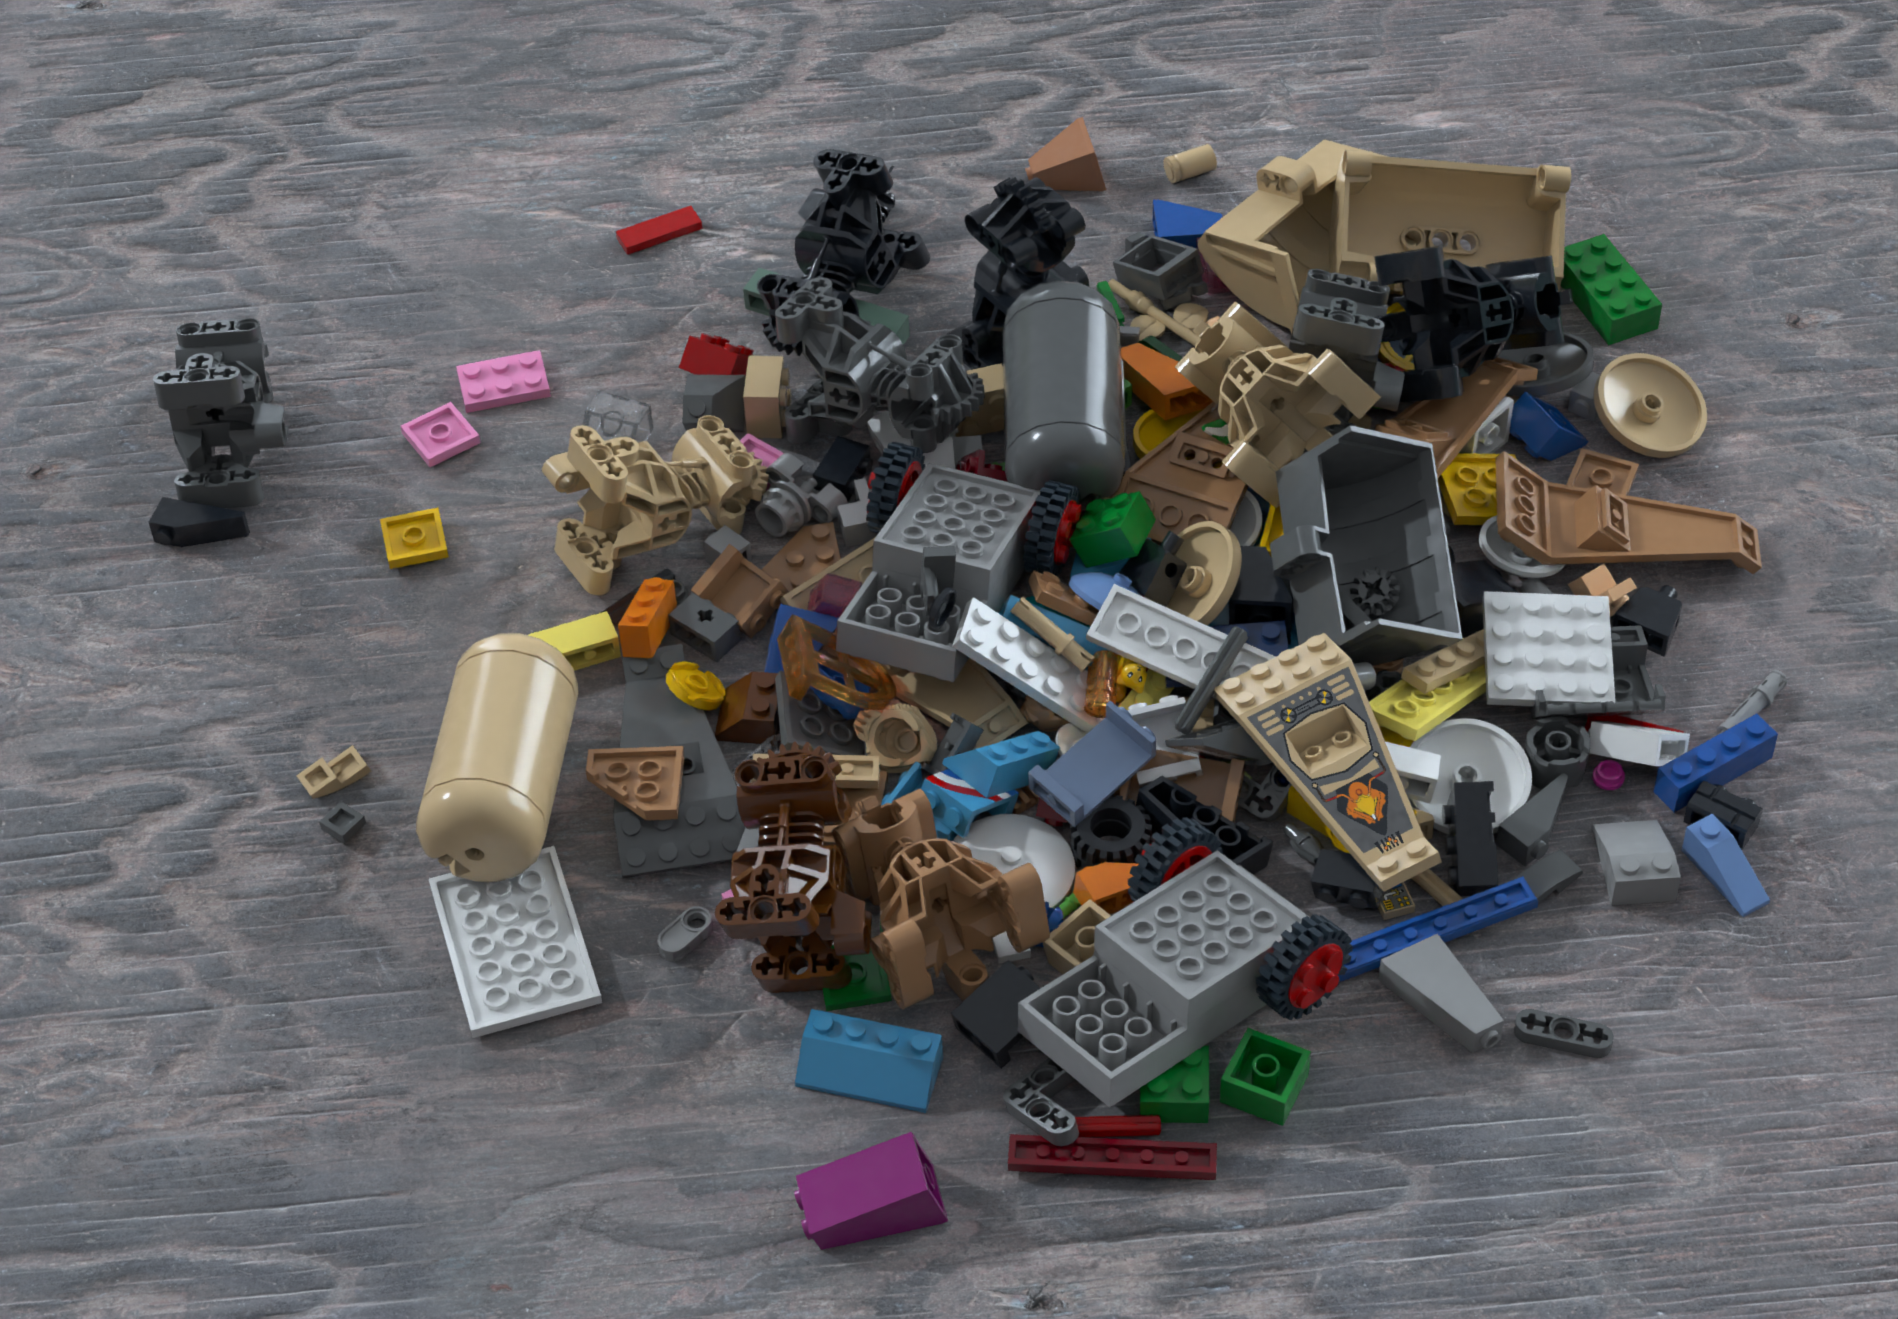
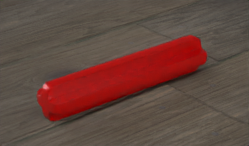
[1075,1115,1161,1137]

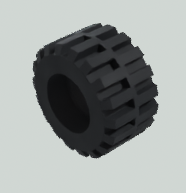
[1071,795,1152,870]

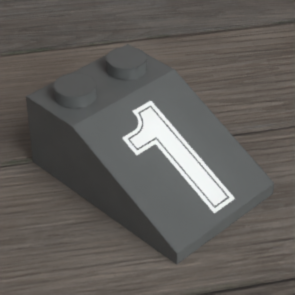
[1165,719,1272,765]

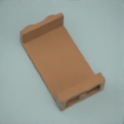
[1114,750,1246,823]

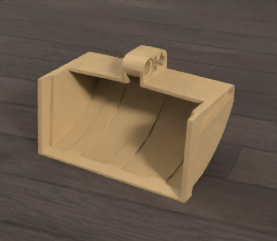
[1198,140,1416,334]

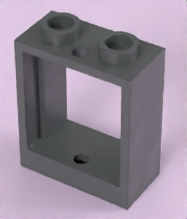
[1113,235,1204,301]

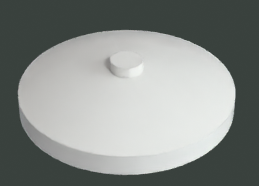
[1408,718,1532,834]
[953,814,1075,908]

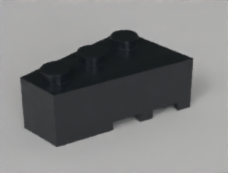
[1442,781,1498,896]

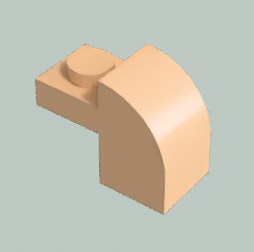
[1568,564,1637,617]

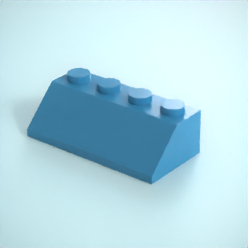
[795,1009,943,1113]

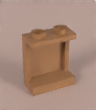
[691,544,789,639]

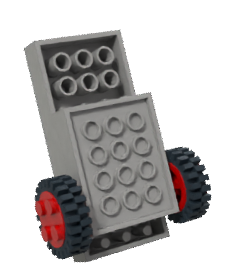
[836,442,1081,682]
[1018,817,1352,1108]

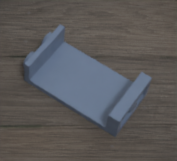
[1028,701,1156,827]

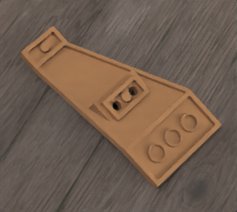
[1116,401,1249,545]

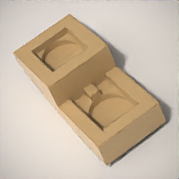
[296,745,372,799]

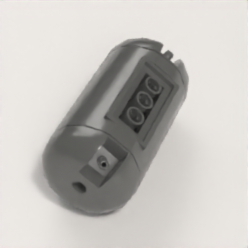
[1003,281,1127,513]

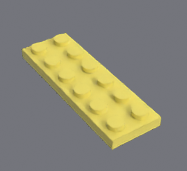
[1369,638,1486,741]

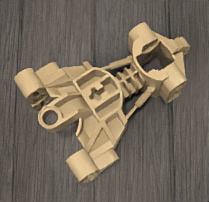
[1175,301,1381,508]
[542,415,769,595]

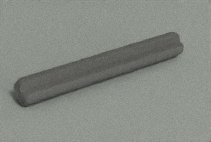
[1174,626,1248,735]

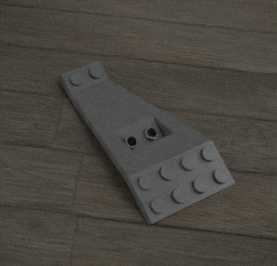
[613,644,746,878]

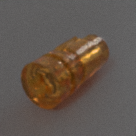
[1084,650,1118,718]

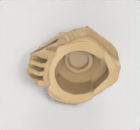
[853,703,937,773]

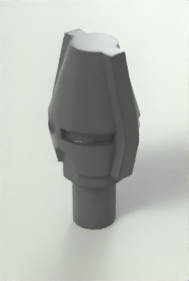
[1283,823,1324,864]

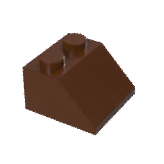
[715,671,780,745]

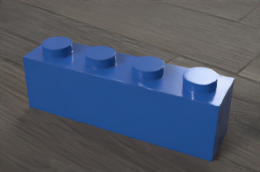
[1653,714,1778,813]

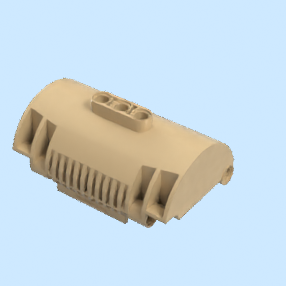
[1329,150,1571,295]

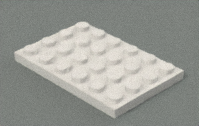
[429,846,602,1038]

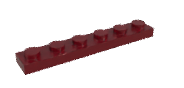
[1008,1134,1217,1180]

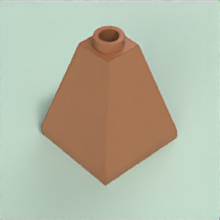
[1025,117,1106,191]

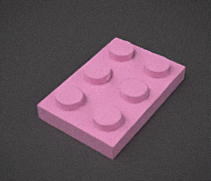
[456,350,551,413]

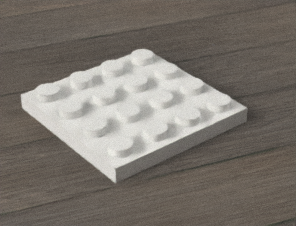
[1482,591,1615,706]

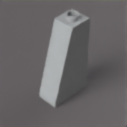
[1379,934,1504,1053]

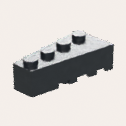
[1135,775,1274,875]

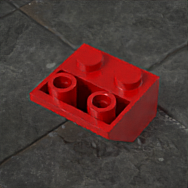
[678,333,754,376]

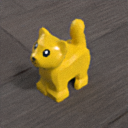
[1113,654,1147,703]

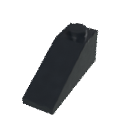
[148,497,250,547]

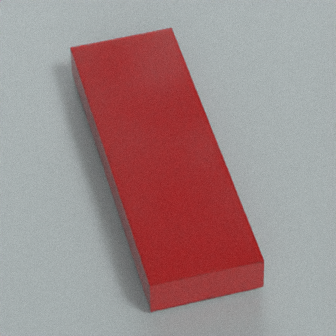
[616,205,703,255]

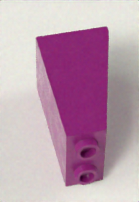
[794,1131,948,1250]

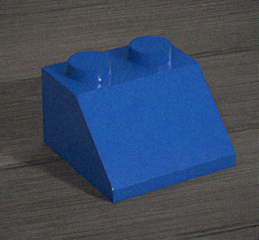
[1509,392,1589,461]

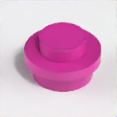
[1592,760,1625,790]

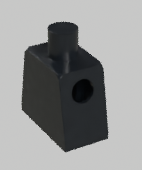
[1119,530,1187,607]
[1613,585,1682,657]

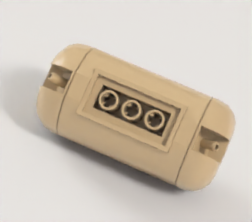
[416,633,578,882]

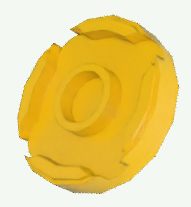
[666,661,725,710]

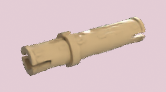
[1010,597,1095,672]

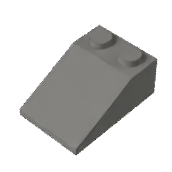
[1593,820,1681,906]

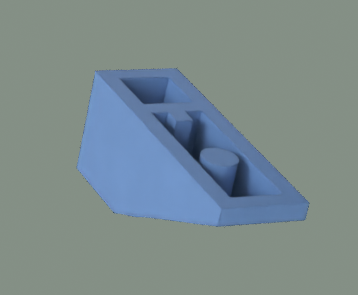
[1681,814,1770,917]

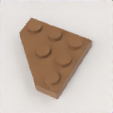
[761,522,841,592]
[586,746,685,820]

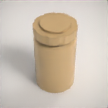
[1164,144,1217,183]

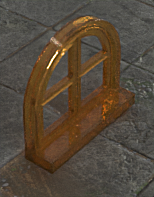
[777,614,897,710]

